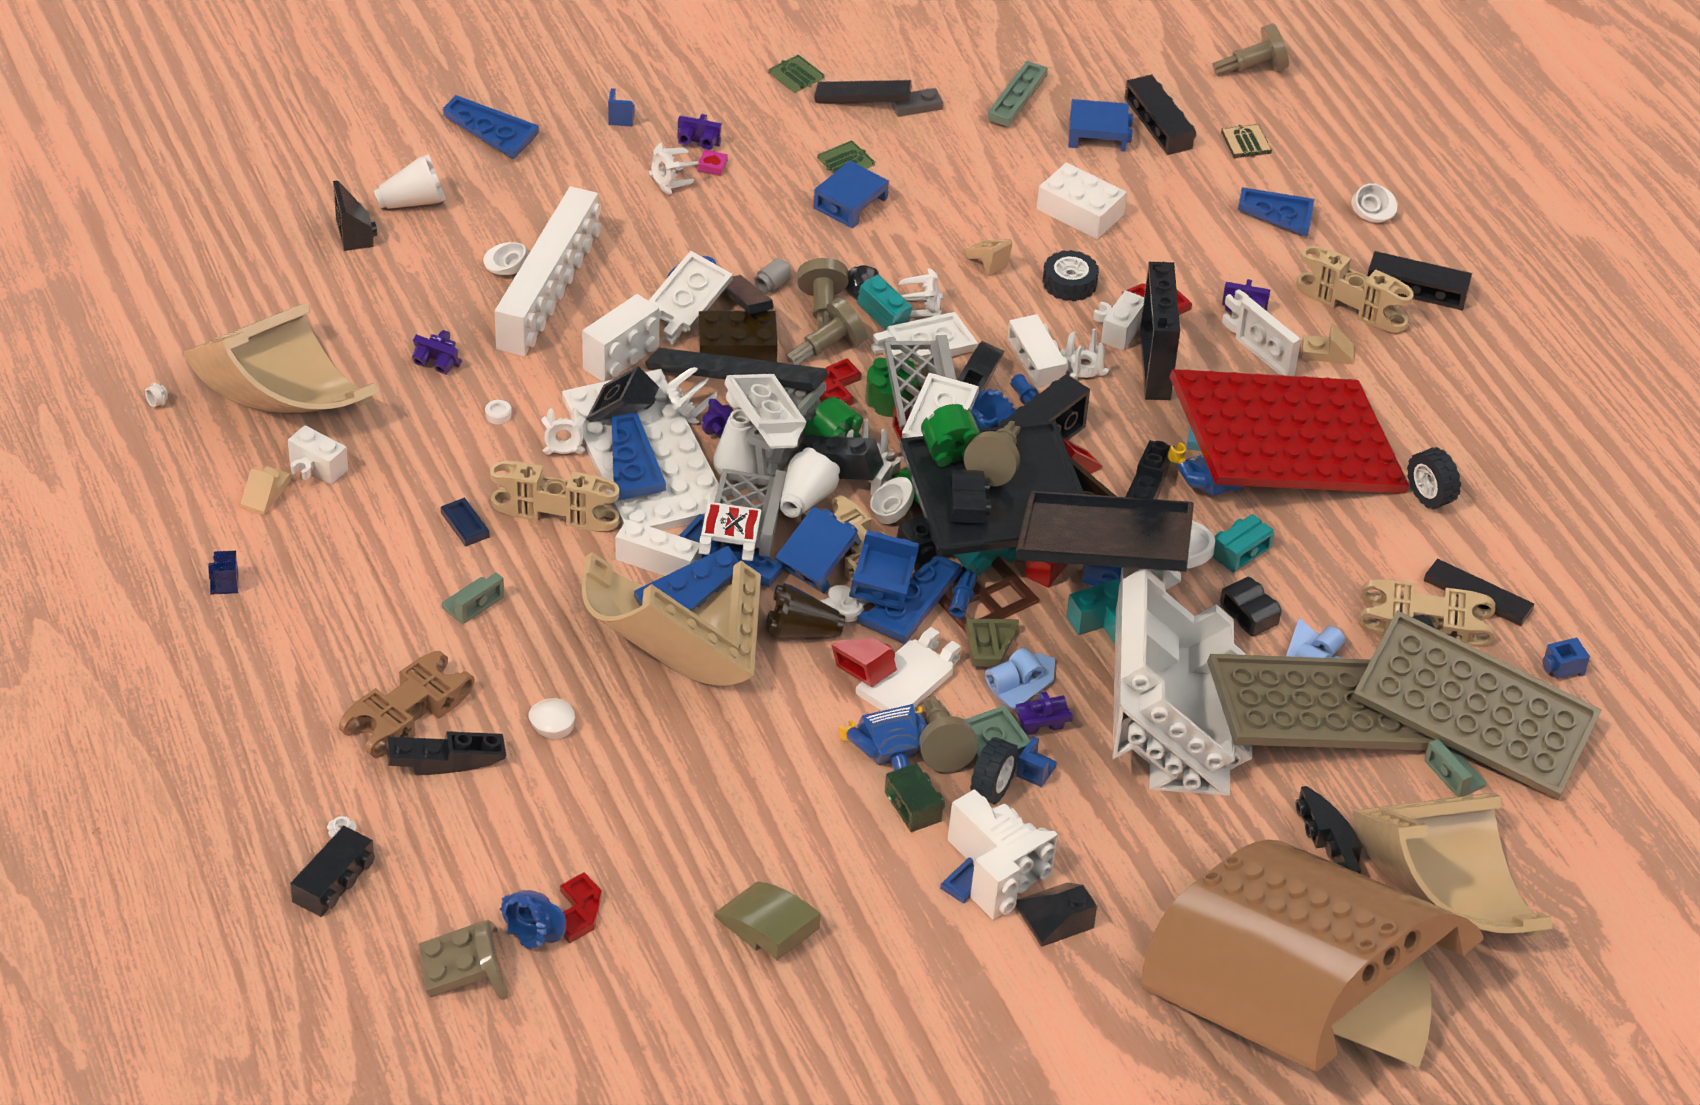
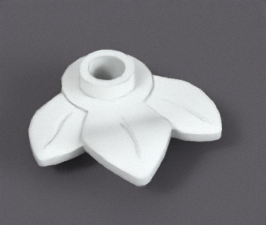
[820,585,868,622]

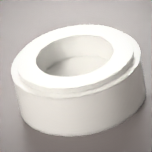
[485,400,512,425]

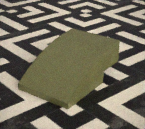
[714,881,821,960]

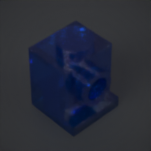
[208,550,239,595]

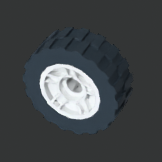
[1042,250,1099,301]
[1407,447,1461,509]
[970,737,1019,804]

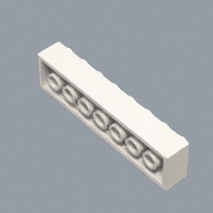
[495,186,601,357]

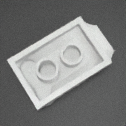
[724,374,806,449]

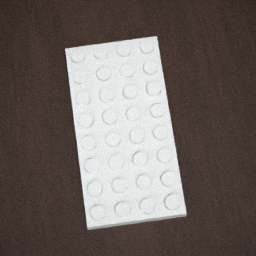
[562,369,726,531]

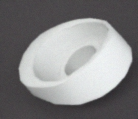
[1352,183,1398,223]
[484,242,530,275]
[870,477,915,524]
[528,698,575,740]

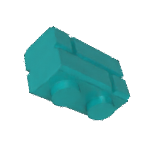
[857,275,913,331]
[1212,514,1274,572]

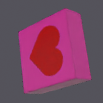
[698,150,728,176]

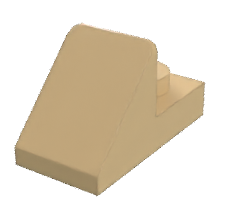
[965,239,1013,276]
[1302,323,1354,364]
[240,466,291,515]

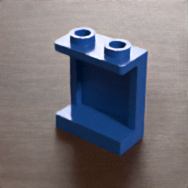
[1068,99,1133,151]
[813,161,889,229]
[775,506,862,594]
[849,531,919,610]

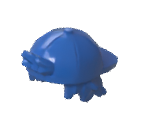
[971,389,1016,429]
[500,890,566,949]

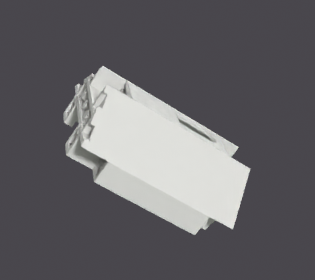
[1113,567,1252,796]

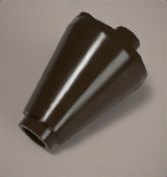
[766,583,845,638]

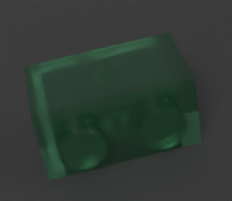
[884,763,945,832]

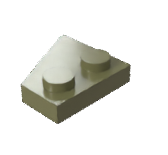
[965,618,1019,667]

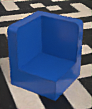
[608,88,635,127]
[1016,736,1057,787]

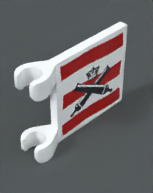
[698,502,761,561]

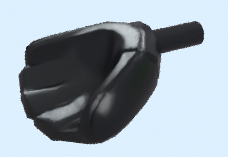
[845,265,879,300]

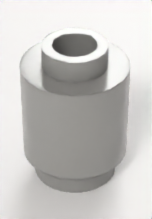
[754,258,792,293]

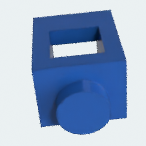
[1542,637,1590,679]

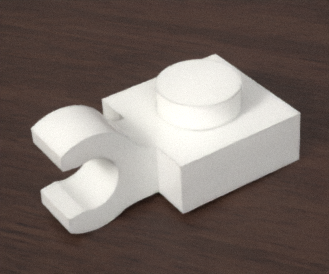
[868,452,901,495]

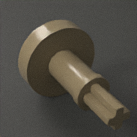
[1212,23,1289,76]
[797,258,848,330]
[786,297,868,365]
[964,421,1020,486]
[919,696,978,772]

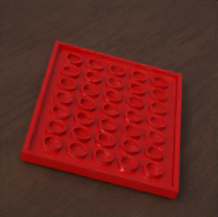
[1169,369,1409,494]

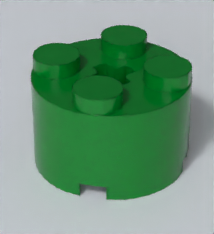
[865,358,919,417]
[803,396,864,438]
[921,404,980,467]

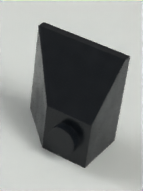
[333,180,377,251]
[586,366,659,422]
[1016,882,1097,947]

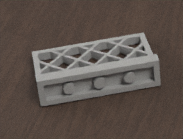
[883,335,956,430]
[746,381,826,488]
[714,469,787,557]

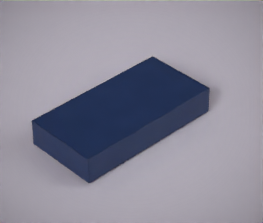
[441,497,490,547]

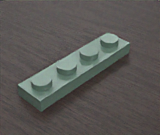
[987,60,1048,127]

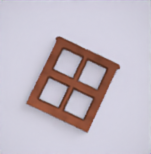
[938,556,1039,633]

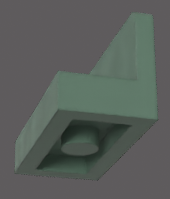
[442,572,504,624]
[1425,739,1486,797]

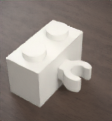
[1093,290,1144,351]
[288,425,348,485]

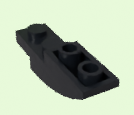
[957,341,1005,394]
[1125,440,1175,499]
[385,731,506,775]
[1295,786,1363,874]

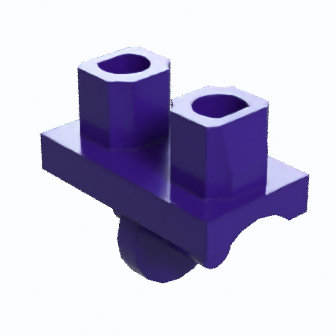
[678,114,722,150]
[1222,279,1271,312]
[412,330,462,375]
[702,398,734,439]
[1015,691,1073,735]

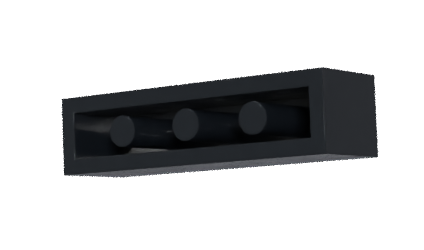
[1124,74,1196,155]
[1367,251,1472,311]

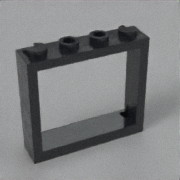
[1140,261,1180,400]

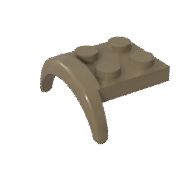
[419,920,508,999]

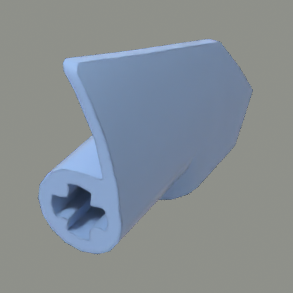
[1286,619,1345,658]
[985,648,1055,710]

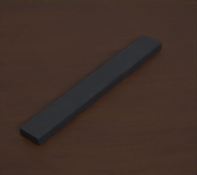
[645,347,828,391]

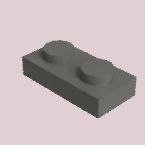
[890,88,943,117]

